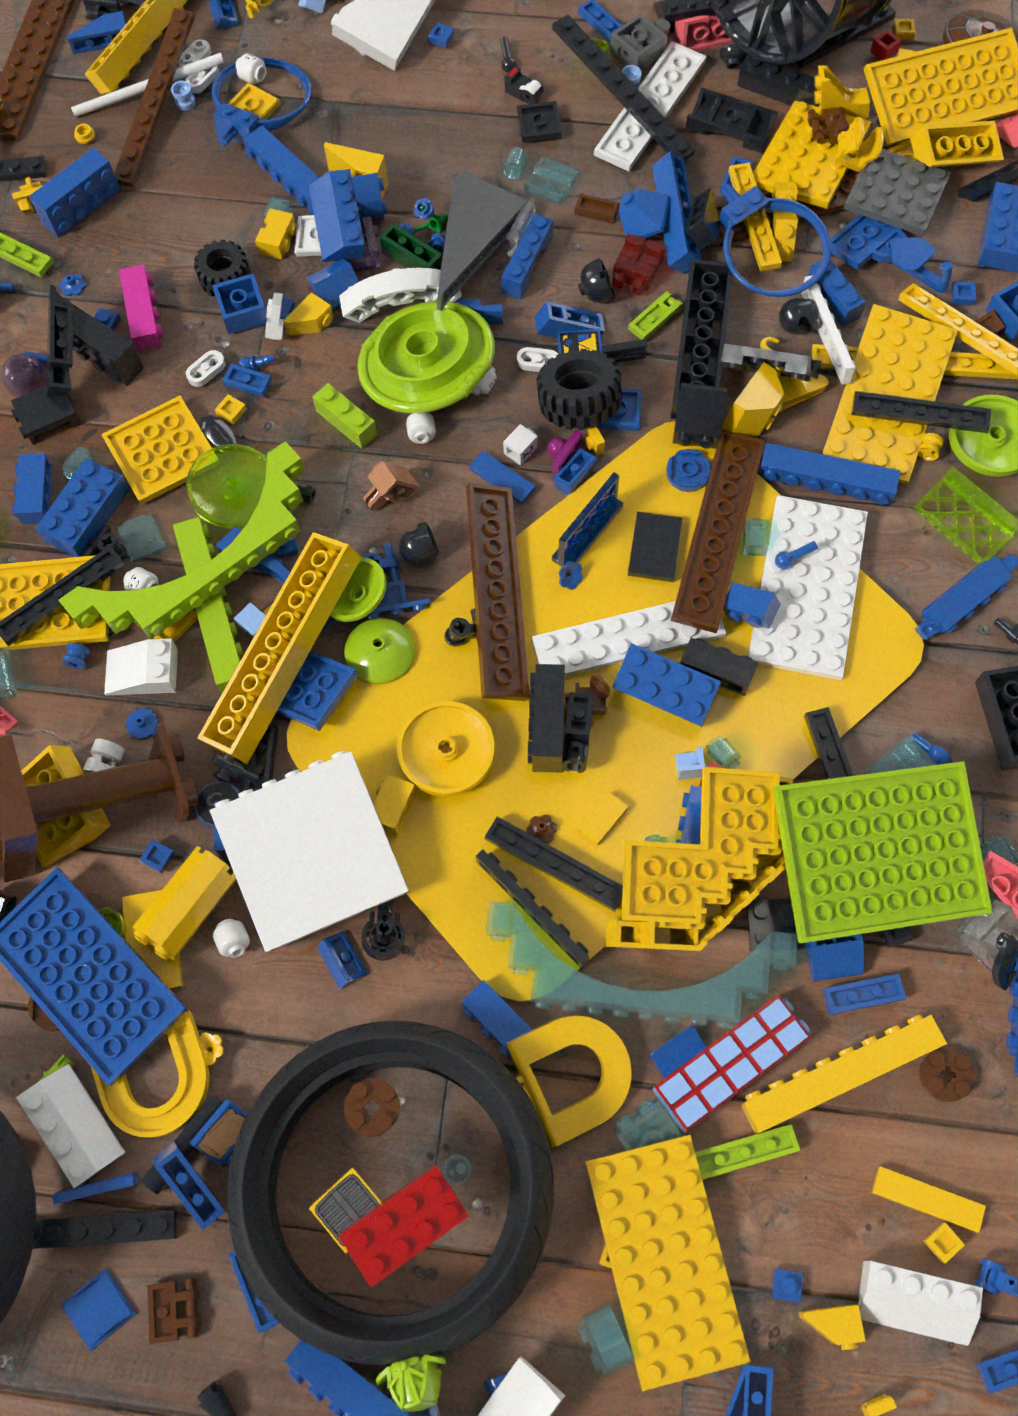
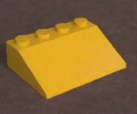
[21,745,111,868]

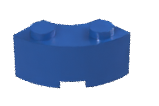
[352,173,388,223]

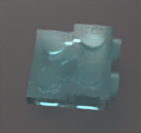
[614,1098,683,1150]

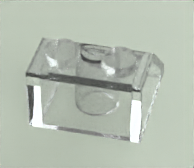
[955,897,1018,973]

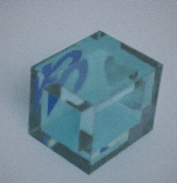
[743,518,769,556]

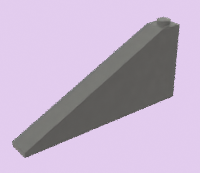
[437,171,528,311]

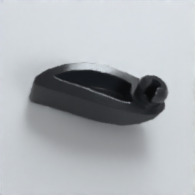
[199,415,237,454]
[992,933,1018,990]

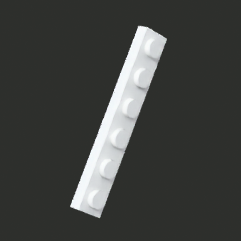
[801,276,856,384]

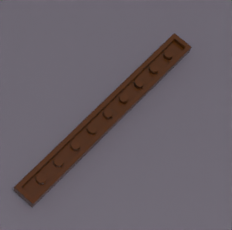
[114,8,195,187]

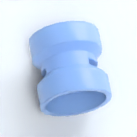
[622,65,641,88]
[171,81,195,111]

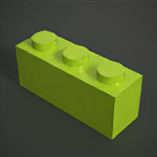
[312,383,377,449]

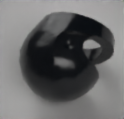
[779,298,818,335]
[399,522,439,565]

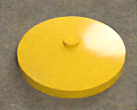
[397,701,495,796]

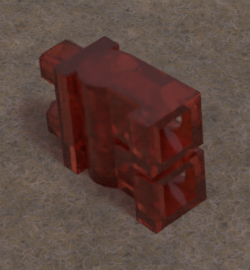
[612,233,666,296]

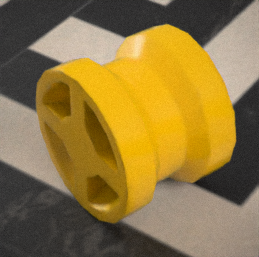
[917,433,944,461]

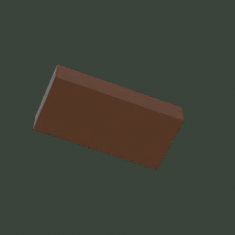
[574,193,620,224]

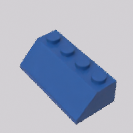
[309,169,365,262]

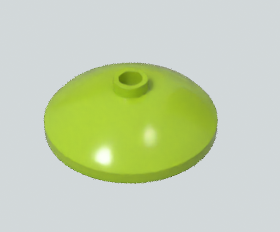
[330,557,387,622]
[344,618,415,684]

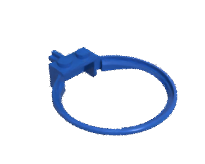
[212,57,312,147]
[719,183,831,297]

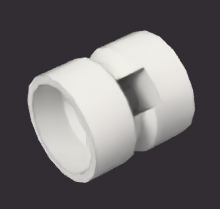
[83,739,125,774]

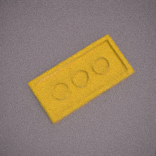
[122,890,183,990]

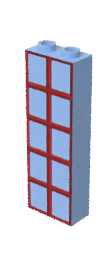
[652,994,812,1134]

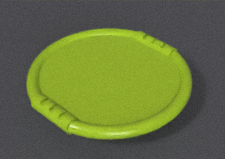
[358,301,495,413]

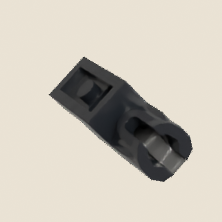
[562,692,594,773]

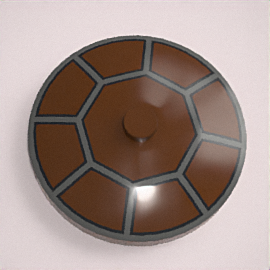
[943,10,1018,45]

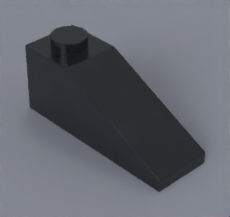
[686,188,720,250]

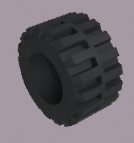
[194,240,251,297]

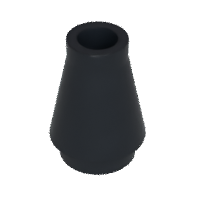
[196,1381,237,1416]

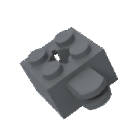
[610,14,670,71]

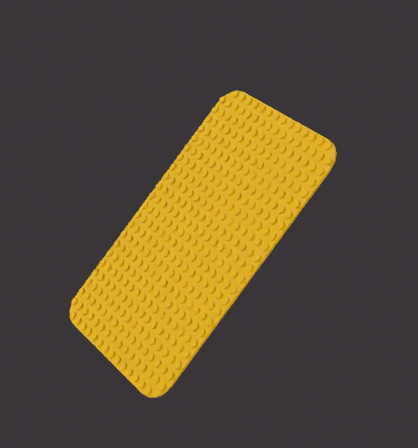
[286,421,924,1002]

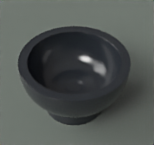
[719,44,747,69]

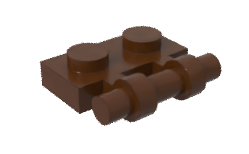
[807,107,849,144]
[147,1278,201,1344]

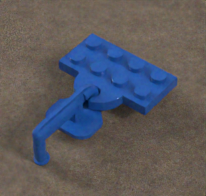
[830,215,954,293]

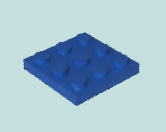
[276,651,359,731]

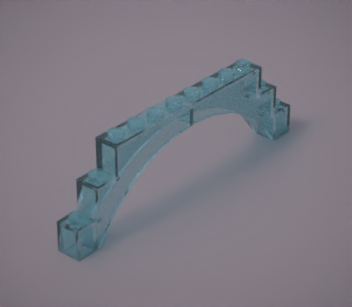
[486,902,797,1029]

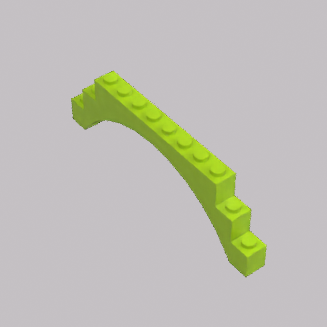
[59,441,305,639]

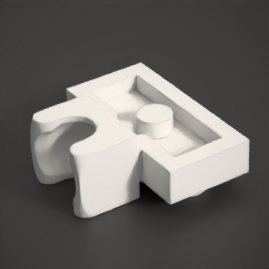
[265,293,284,340]

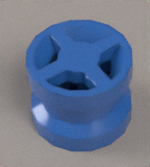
[62,643,90,670]

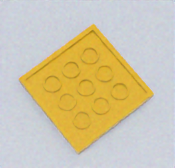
[101,396,221,505]

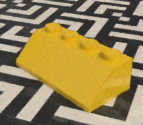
[910,121,1004,167]

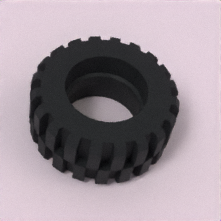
[536,349,622,430]

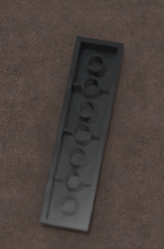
[670,259,732,419]

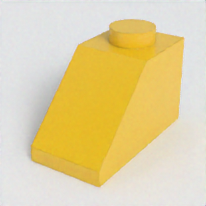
[283,292,333,336]
[799,1304,866,1350]

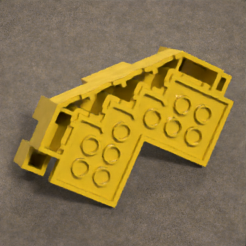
[606,767,793,951]

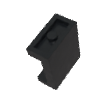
[11,386,82,445]

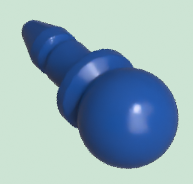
[238,355,276,371]

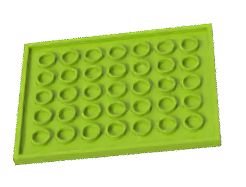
[772,761,992,943]

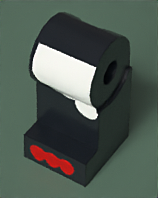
[504,66,544,104]

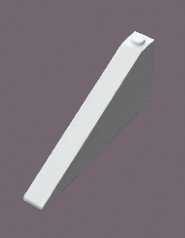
[331,0,436,71]

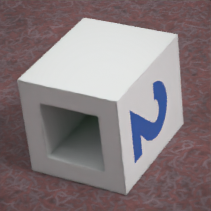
[503,424,537,466]

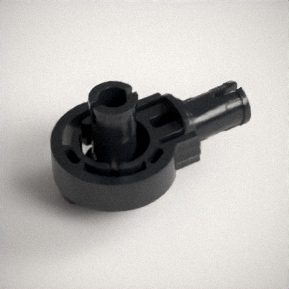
[362,900,405,961]

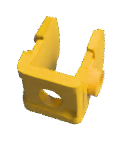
[836,117,884,172]

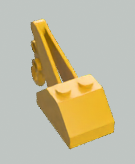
[720,337,829,436]

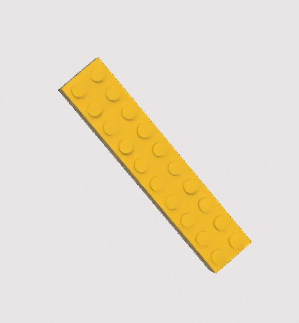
[197,532,362,764]

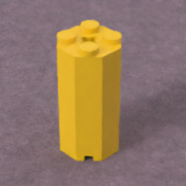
[132,846,237,962]

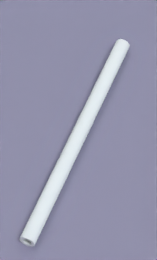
[71,53,224,117]

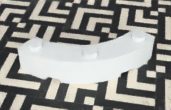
[339,268,462,323]

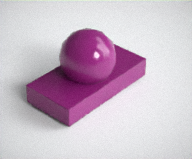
[547,429,583,475]

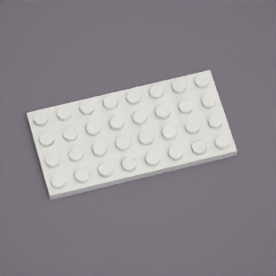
[748,495,868,681]

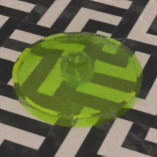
[186,444,267,528]

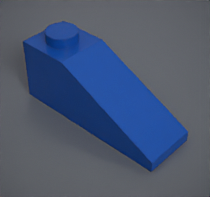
[67,11,127,55]
[534,301,605,338]

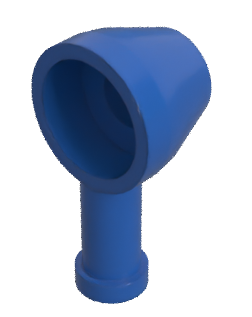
[909,731,953,766]

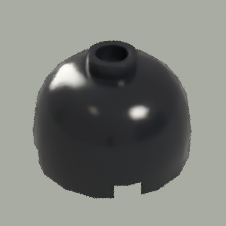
[578,258,616,303]

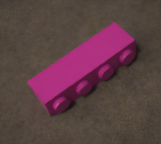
[119,264,164,351]

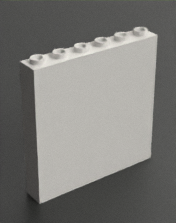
[210,750,410,952]

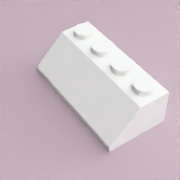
[16,1064,126,1188]
[858,1261,983,1346]

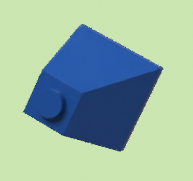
[619,189,670,244]

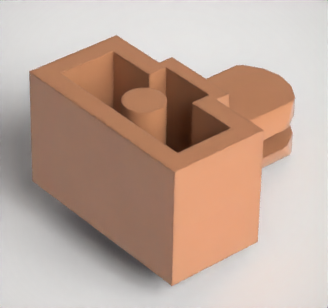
[363,461,420,511]

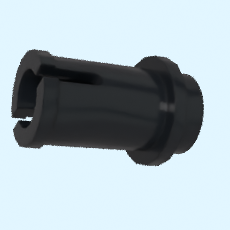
[296,485,316,503]

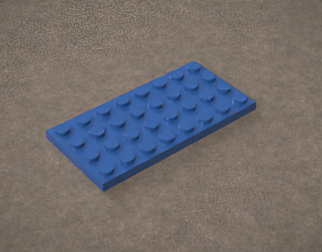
[0,867,188,1086]

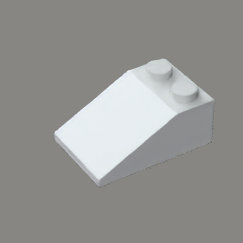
[104,639,178,695]

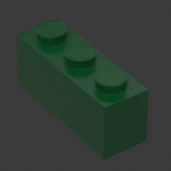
[379,223,442,270]

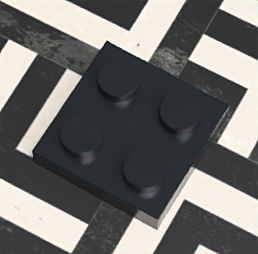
[517,101,562,143]
[746,899,802,951]

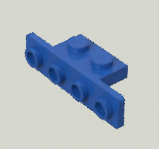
[345,580,431,623]

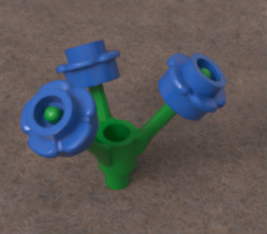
[400,198,448,253]

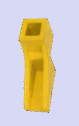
[814,65,870,119]
[772,181,798,262]

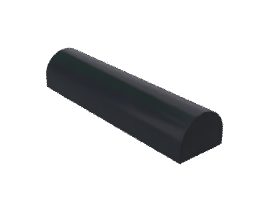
[141,1095,224,1195]

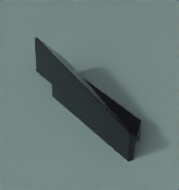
[46,285,73,397]

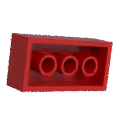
[339,1163,469,1287]

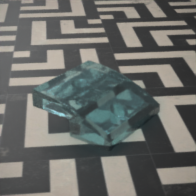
[524,156,580,205]

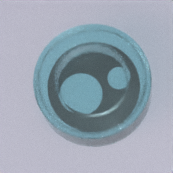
[443,1155,472,1185]

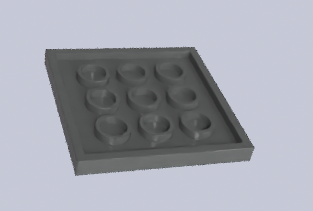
[844,149,951,236]

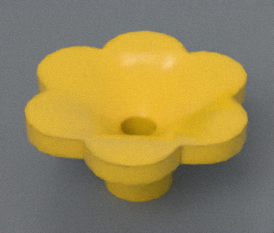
[199,1032,224,1066]

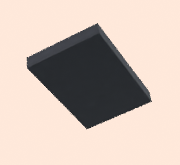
[627,512,682,582]

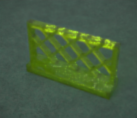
[913,466,1018,564]

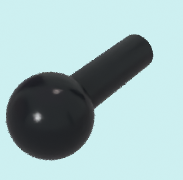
[500,36,517,73]

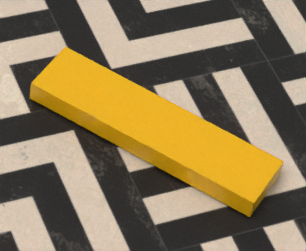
[871,1166,986,1233]

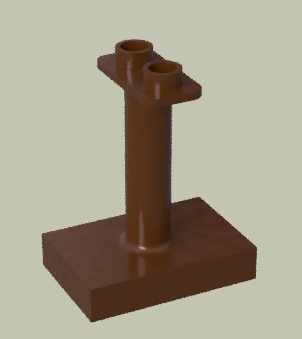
[0,722,198,883]

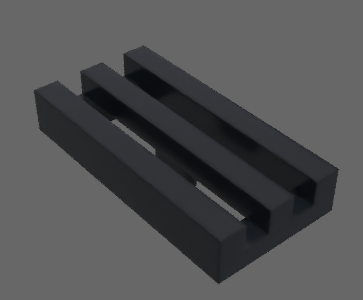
[602,339,647,363]

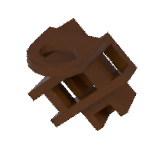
[564,673,610,725]

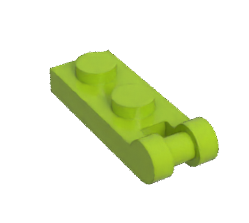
[628,291,685,340]

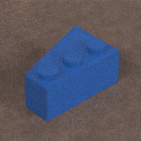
[725,1363,774,1416]

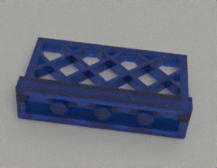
[552,472,624,567]

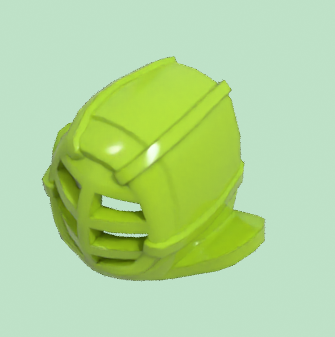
[376,1355,446,1413]

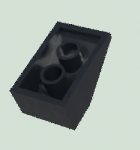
[672,383,727,449]

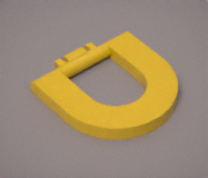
[91,1010,210,1138]
[506,1016,631,1148]

